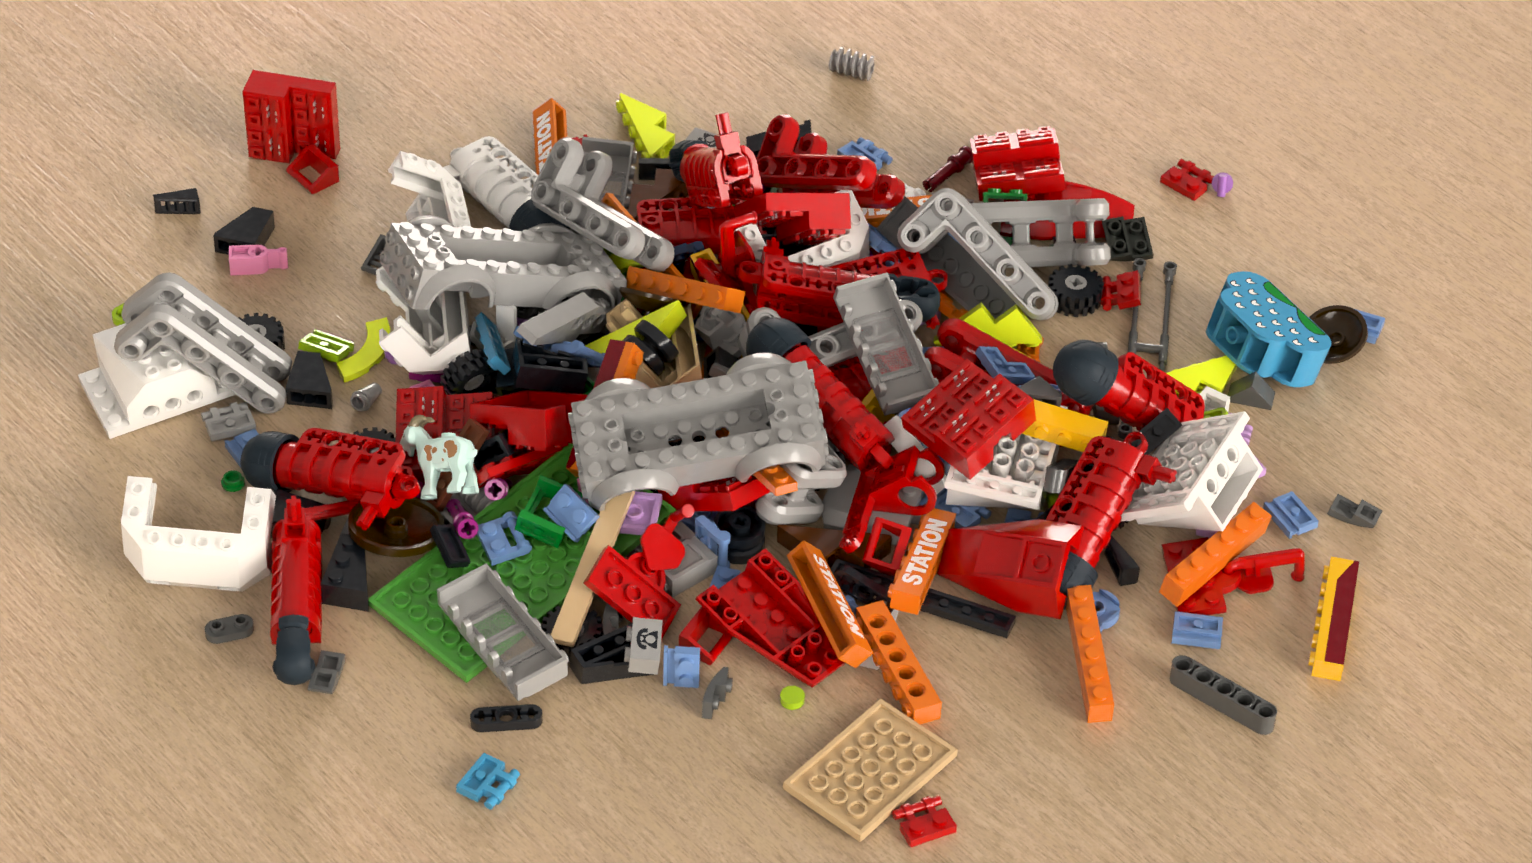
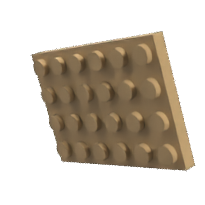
[783,699,958,842]

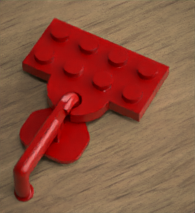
[718,211,757,315]
[583,504,694,640]
[1161,537,1305,615]

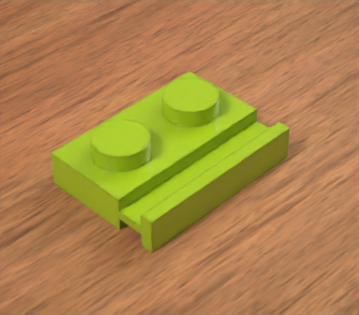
[298,329,354,363]

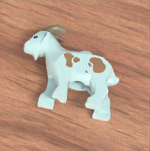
[400,415,479,500]

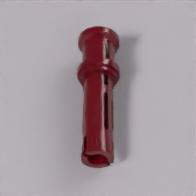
[923,145,972,192]

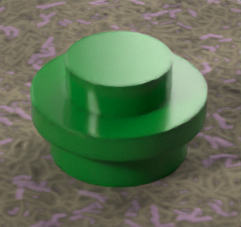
[221,470,245,492]

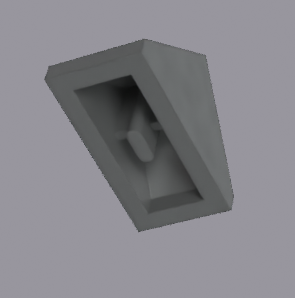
[1228,371,1275,410]
[1019,376,1062,407]

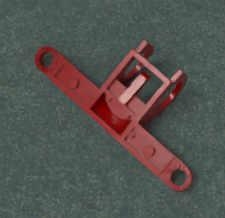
[839,421,945,554]

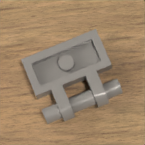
[201,402,256,442]

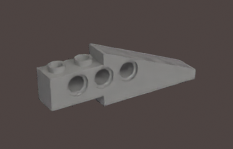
[516,292,612,346]

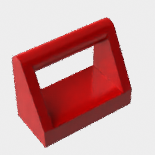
[286,144,339,194]
[862,517,912,577]
[679,606,734,665]

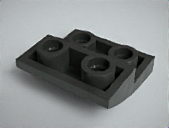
[1102,217,1153,261]

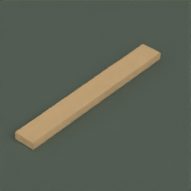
[551,491,635,647]

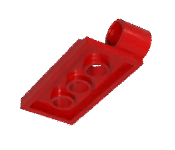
[464,447,563,488]

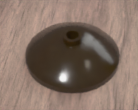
[619,286,686,316]
[1309,305,1368,364]

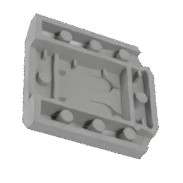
[821,463,926,545]

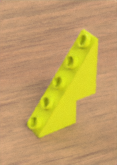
[616,93,675,158]
[585,300,687,354]
[933,302,1042,347]
[1167,355,1237,398]

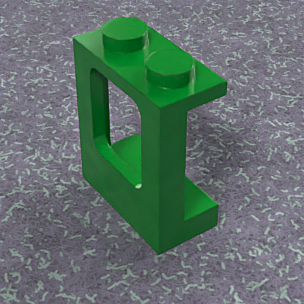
[515,475,583,548]

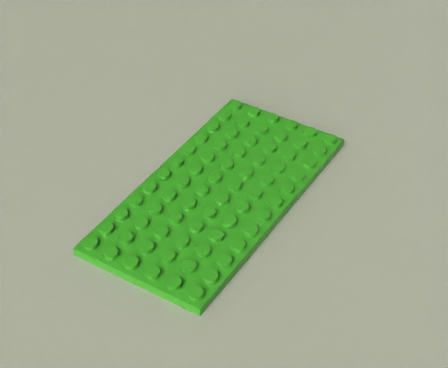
[368,443,676,683]

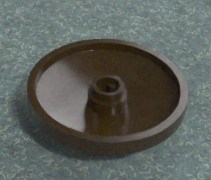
[348,497,444,557]

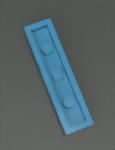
[475,312,511,375]

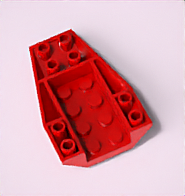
[1000,181,1135,240]
[937,519,1084,620]
[695,548,845,688]

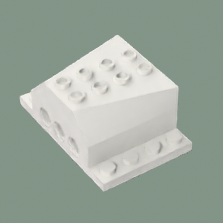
[78,323,236,439]
[945,405,1068,510]
[1120,411,1263,532]

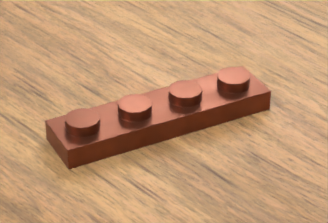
[425,418,490,511]

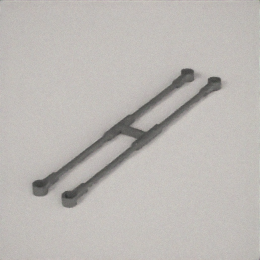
[1118,258,1177,439]

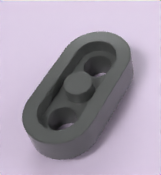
[205,614,254,644]

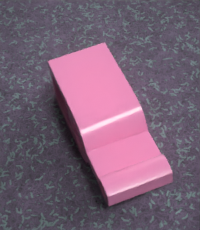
[229,245,288,276]

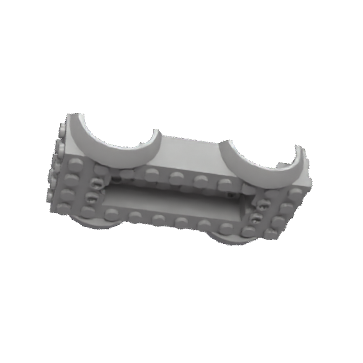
[380,215,627,310]
[568,353,829,511]

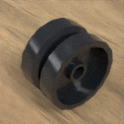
[622,320,679,377]
[714,505,766,565]

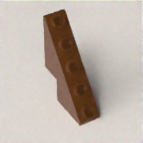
[628,168,688,223]
[777,525,892,569]

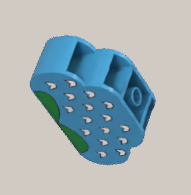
[1206,271,1331,387]

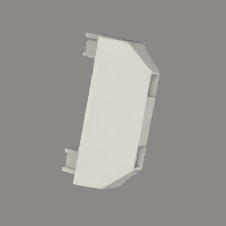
[388,151,471,227]
[734,190,869,295]
[376,266,472,375]
[121,476,276,592]

